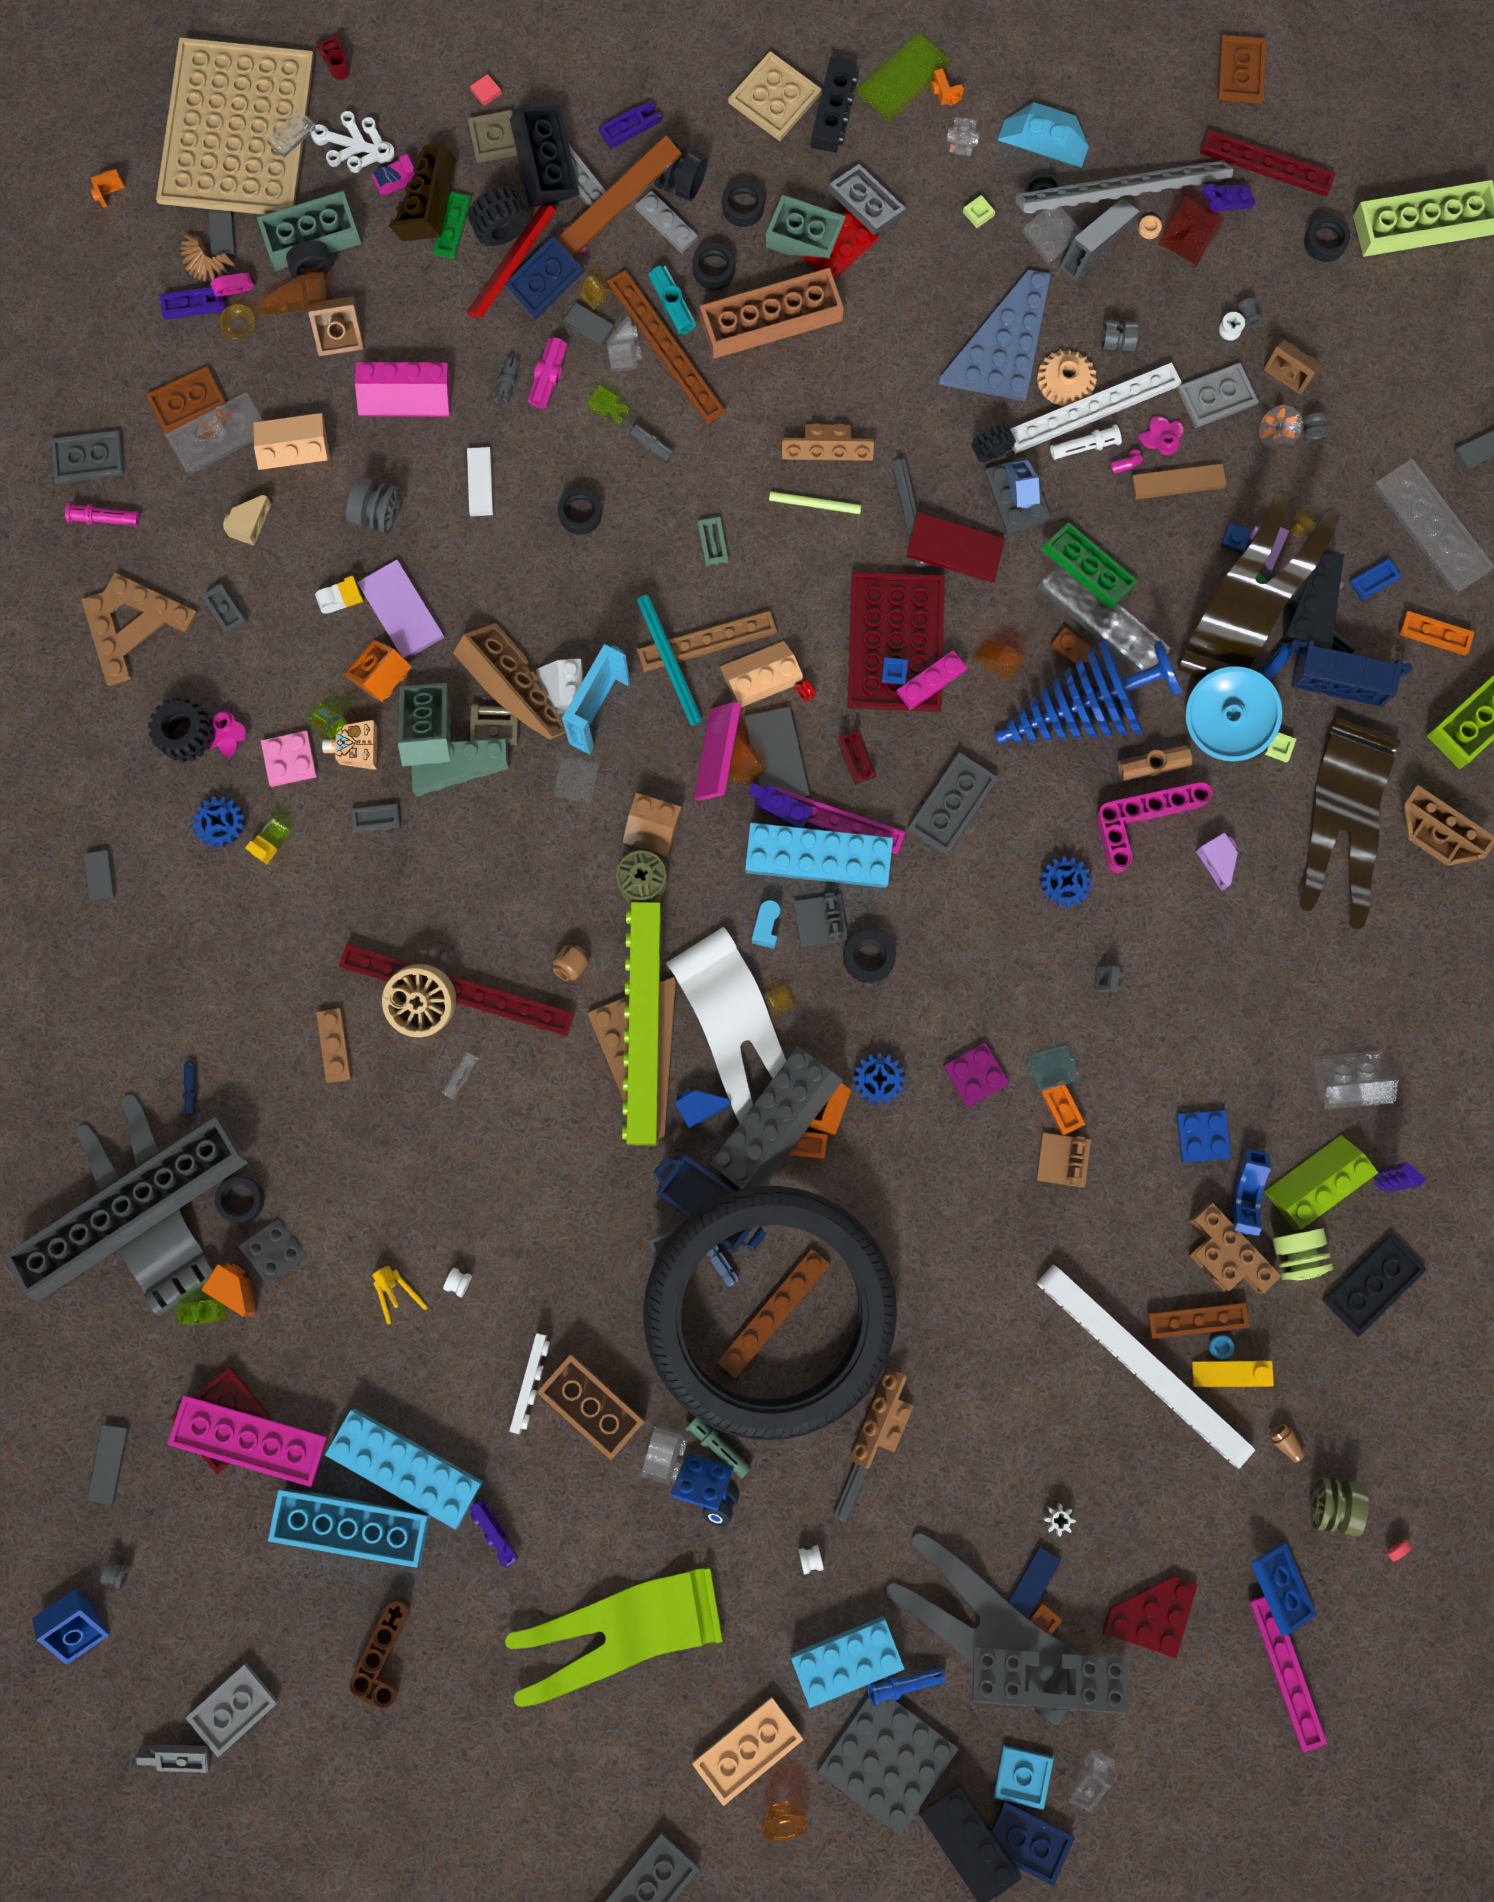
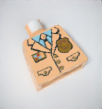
[322,720,377,769]

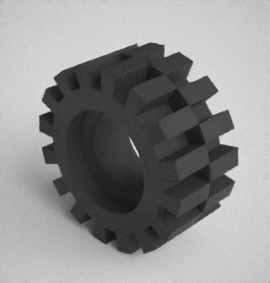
[971,423,1016,463]

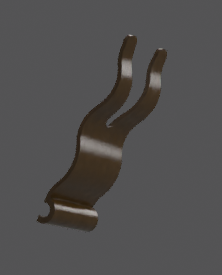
[1177,490,1340,679]
[1299,717,1401,930]

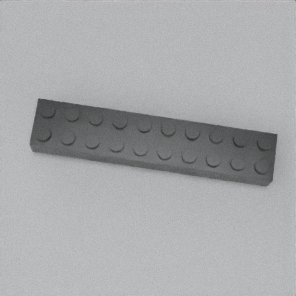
[4,1117,248,1302]

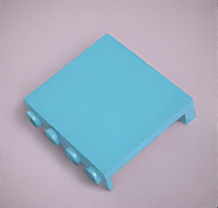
[562,644,630,755]

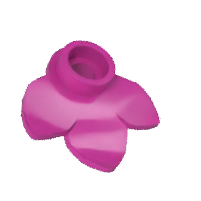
[1138,416,1184,455]
[209,711,246,758]

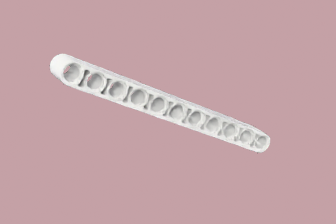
[1037,1265,1255,1469]

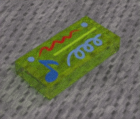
[306,703,347,739]

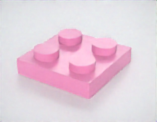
[261,731,317,787]

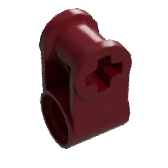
[315,33,350,80]

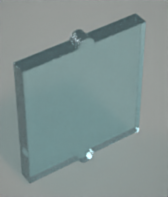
[1026,1045,1080,1092]

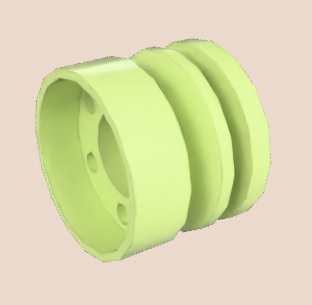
[1272,1228,1334,1281]

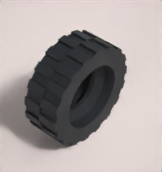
[843,929,896,984]

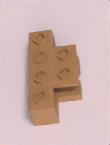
[1189,1203,1282,1293]

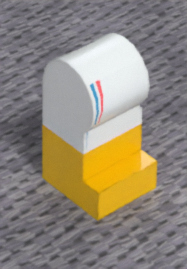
[315,576,364,614]

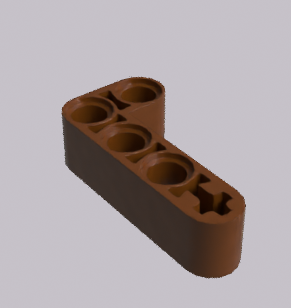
[349,1598,410,1709]

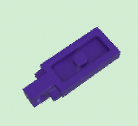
[748,783,813,828]
[470,1499,519,1567]

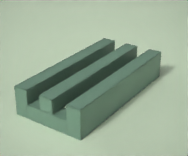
[698,517,728,566]

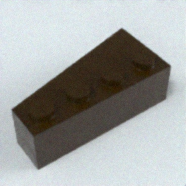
[389,143,456,242]

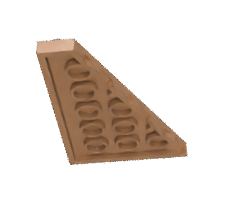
[588,977,676,1146]

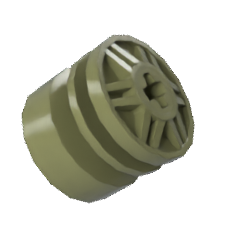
[616,850,668,903]
[1311,1477,1369,1537]

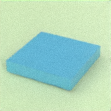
[993,1744,1054,1810]

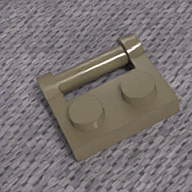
[470,703,519,745]

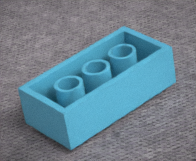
[790,1616,904,1708]

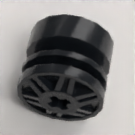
[654,140,708,202]

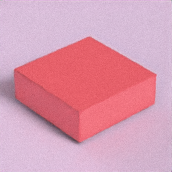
[470,74,502,106]

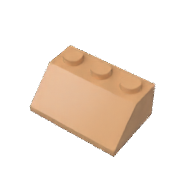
[253,413,331,470]
[720,641,803,707]

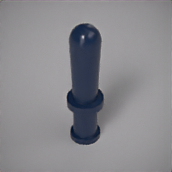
[182,1061,197,1115]

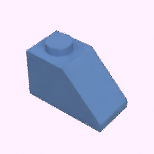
[1005,460,1040,508]

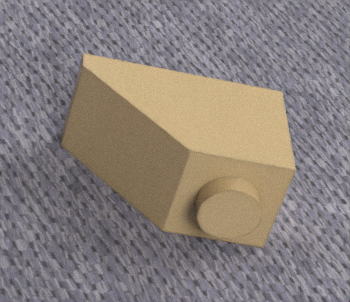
[223,495,271,545]

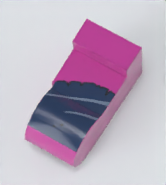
[372,154,415,195]

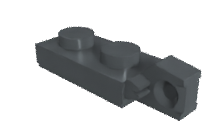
[136,1745,210,1773]

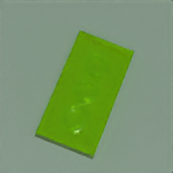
[857,33,950,122]

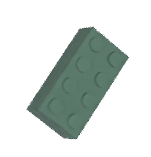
[257,191,361,271]
[398,683,451,766]

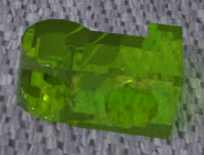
[176,1299,227,1325]

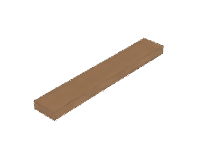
[637,610,777,672]

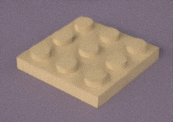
[728,51,822,141]

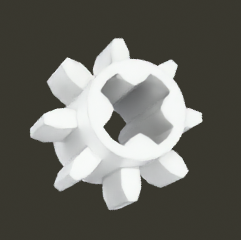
[1043,1503,1076,1537]

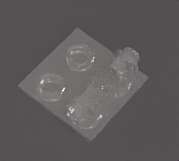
[1021,206,1082,264]

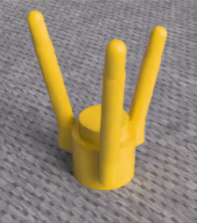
[372,1266,428,1324]

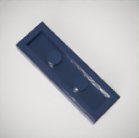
[1008,1546,1061,1619]

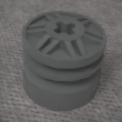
[346,476,401,534]

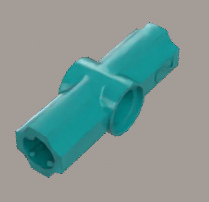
[648,266,696,334]

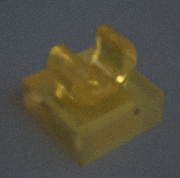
[580,275,610,310]
[1290,511,1317,538]
[763,985,795,1017]

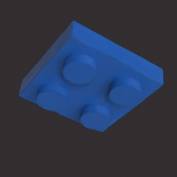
[1176,1110,1231,1163]

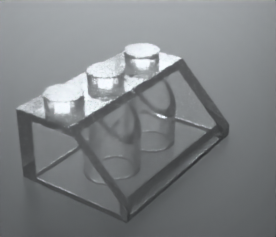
[1312,1050,1399,1110]

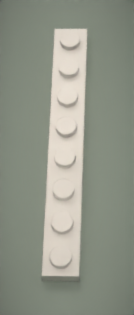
[1010,363,1181,454]

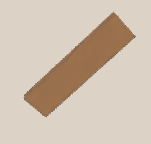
[1131,464,1226,500]

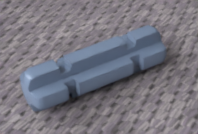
[706,1245,739,1287]

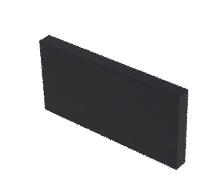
[1322,1234,1427,1337]

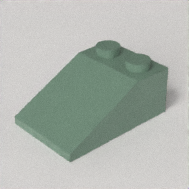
[766,195,846,258]

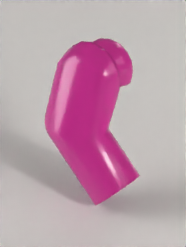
[1111,449,1143,474]

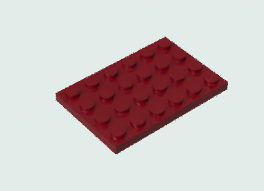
[847,572,944,712]

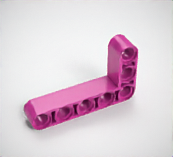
[1096,783,1212,873]

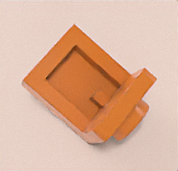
[930,68,964,106]
[90,169,125,208]

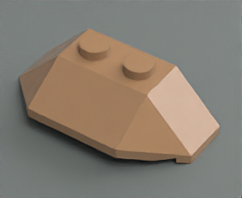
[1404,785,1494,866]

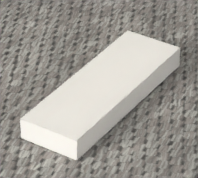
[467,447,493,516]

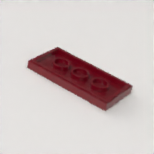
[906,512,1005,583]

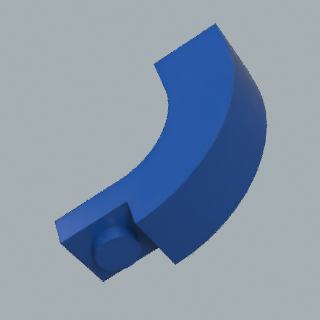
[1230,1149,1271,1236]

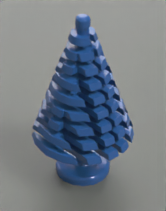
[994,637,1182,744]

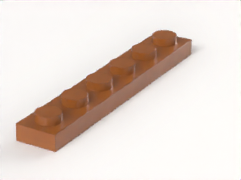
[717,1249,830,1379]

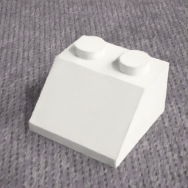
[536,659,584,713]

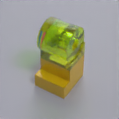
[245,817,291,865]

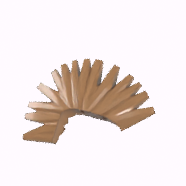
[180,234,235,281]

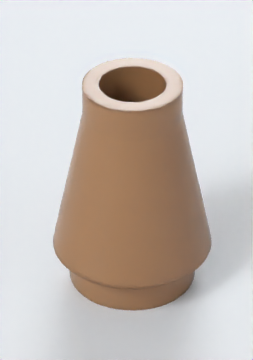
[1270,1424,1305,1462]

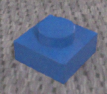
[1221,523,1252,554]
[882,657,908,685]

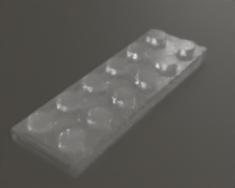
[1373,459,1494,595]
[1038,565,1171,672]

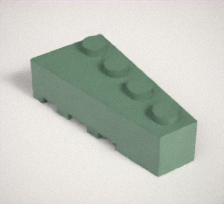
[411,739,509,797]

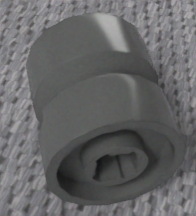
[1102,319,1138,352]

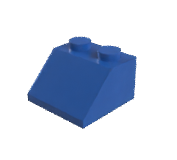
[32,1589,109,1665]

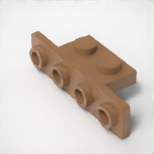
[782,423,874,461]
[850,1368,914,1469]

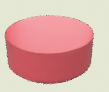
[1387,1539,1413,1562]

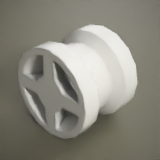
[1219,312,1245,340]
[443,1267,472,1298]
[798,1545,824,1575]

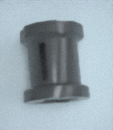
[1236,298,1263,329]

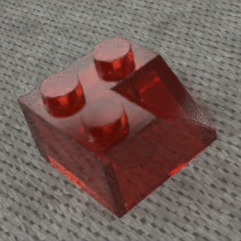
[1159,196,1225,266]

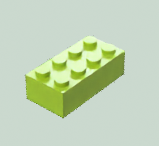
[1427,675,1494,770]

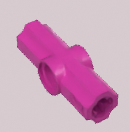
[528,337,568,409]

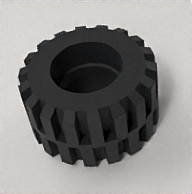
[467,187,530,247]
[148,697,215,762]

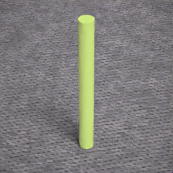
[769,491,861,514]

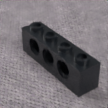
[811,57,859,153]

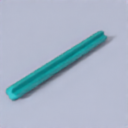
[637,595,702,726]

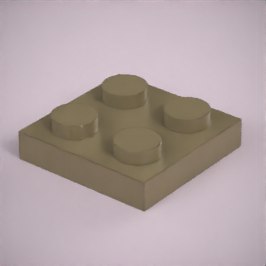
[468,110,518,163]

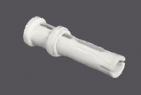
[1050,424,1122,460]

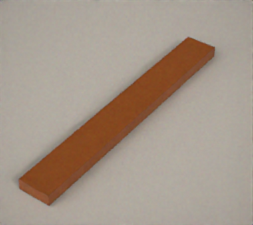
[557,136,682,257]
[607,269,725,425]

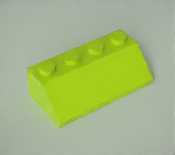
[1265,1135,1378,1231]

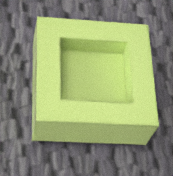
[963,195,995,228]
[1265,732,1296,763]

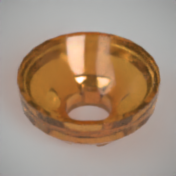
[762,1802,808,1842]

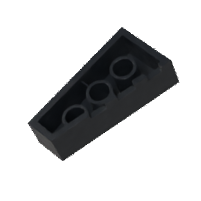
[1283,548,1344,650]

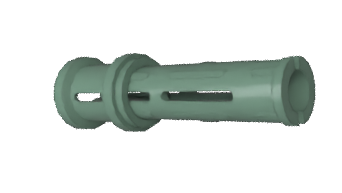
[685,1417,752,1478]

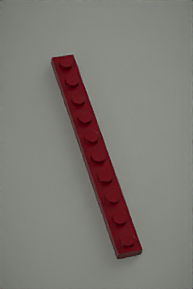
[338,944,575,1037]

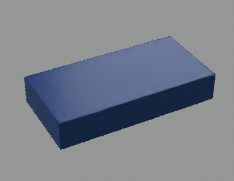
[1349,558,1402,601]

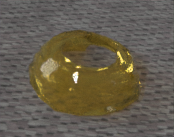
[219,304,255,339]

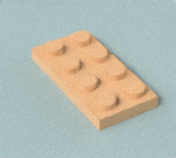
[692,1696,804,1806]

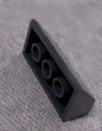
[509,106,579,207]
[919,1783,1022,1902]

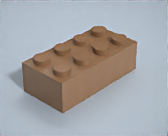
[537,1354,646,1460]

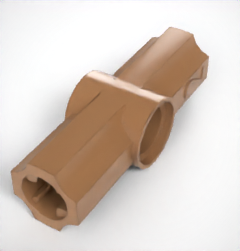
[1118,745,1192,781]

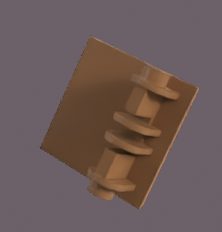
[1037,1133,1091,1188]

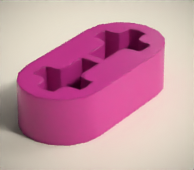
[210,273,254,296]

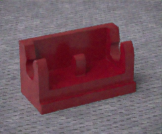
[838,730,876,785]

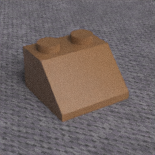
[308,296,364,356]
[1264,340,1322,395]
[623,793,682,857]

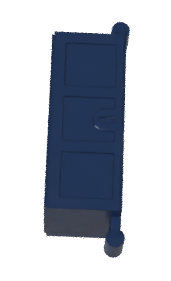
[1287,639,1412,707]
[653,1154,767,1253]

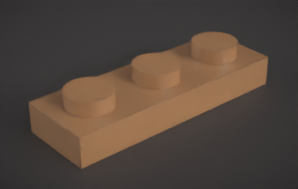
[316,1008,352,1084]

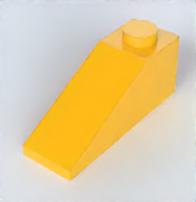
[1192,1360,1274,1387]

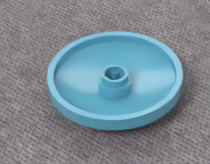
[1186,667,1283,761]

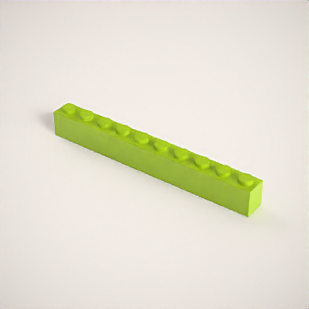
[622,902,661,1146]

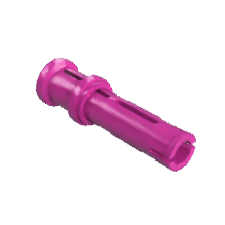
[65,502,140,526]

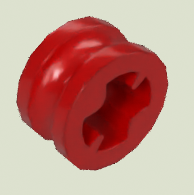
[795,679,816,703]

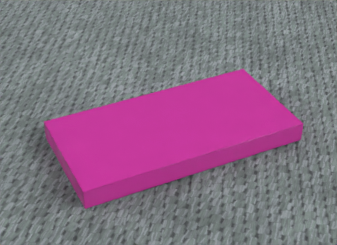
[693,702,741,801]

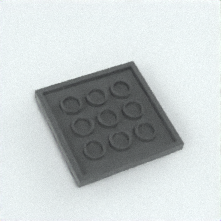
[817,1695,959,1835]

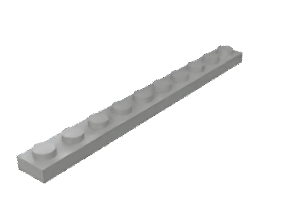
[1015,160,1233,213]

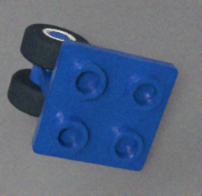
[671,1454,739,1527]

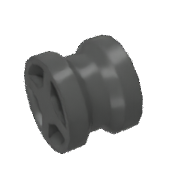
[1303,413,1328,439]
[100,1559,131,1590]

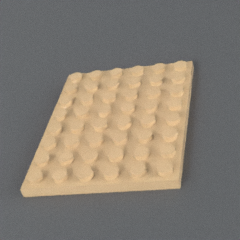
[156,38,314,215]

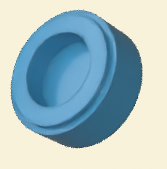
[1208,1335,1234,1360]

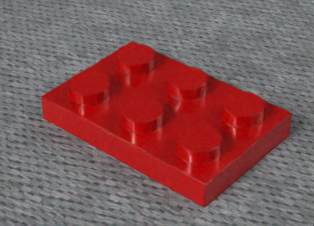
[801,208,878,280]

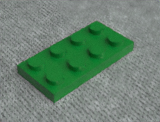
[1041,523,1139,609]

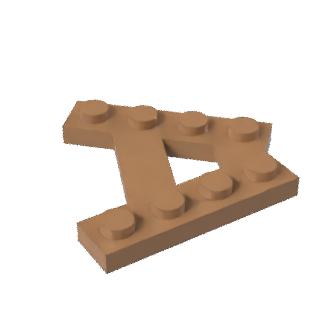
[81,573,198,686]

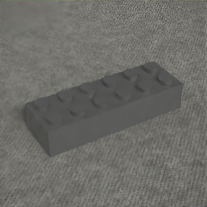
[710,1046,843,1189]

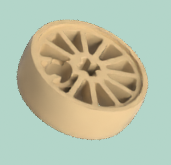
[382,964,456,1037]

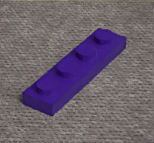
[1373,1162,1426,1192]

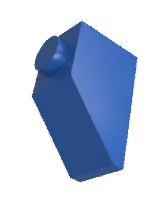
[674,1090,731,1130]

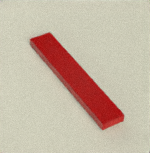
[466,205,556,318]

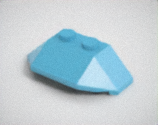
[998,102,1089,168]

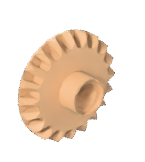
[1037,349,1097,406]

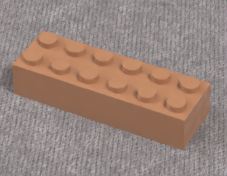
[699,268,844,359]

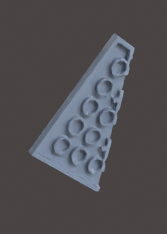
[939,270,1051,401]

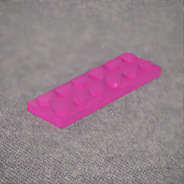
[167,1395,328,1487]

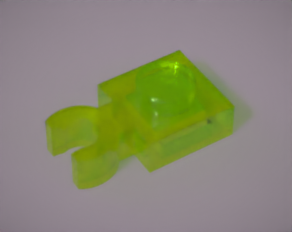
[587,385,629,424]

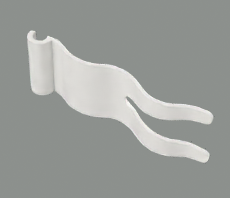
[666,927,786,1124]

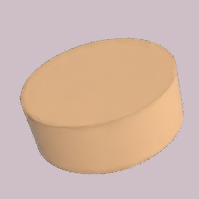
[1138,215,1162,239]

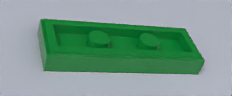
[433,191,472,259]

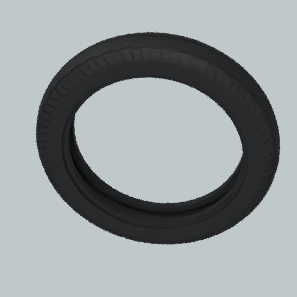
[643,1186,897,1440]

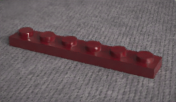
[1200,130,1336,197]

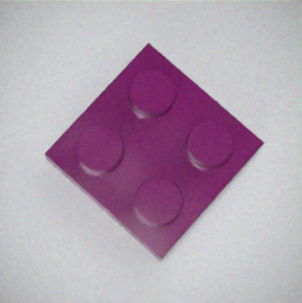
[943,1042,1010,1108]

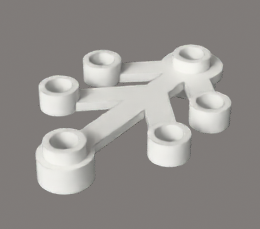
[311,111,395,173]

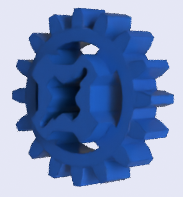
[192,796,246,848]
[1040,856,1092,909]
[853,1053,906,1106]

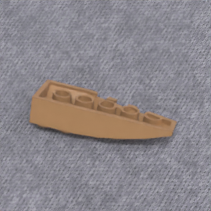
[453,623,566,740]

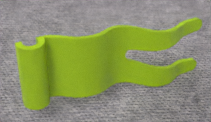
[505,1567,723,1707]

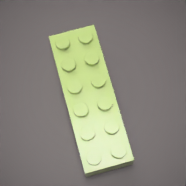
[1353,180,1494,257]

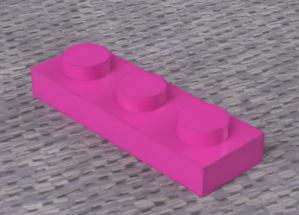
[896,650,967,711]

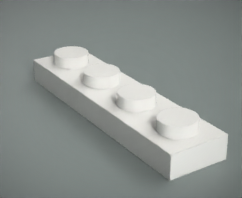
[509,1333,550,1434]

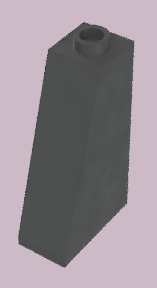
[1059,197,1139,282]

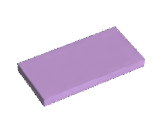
[357,560,444,660]

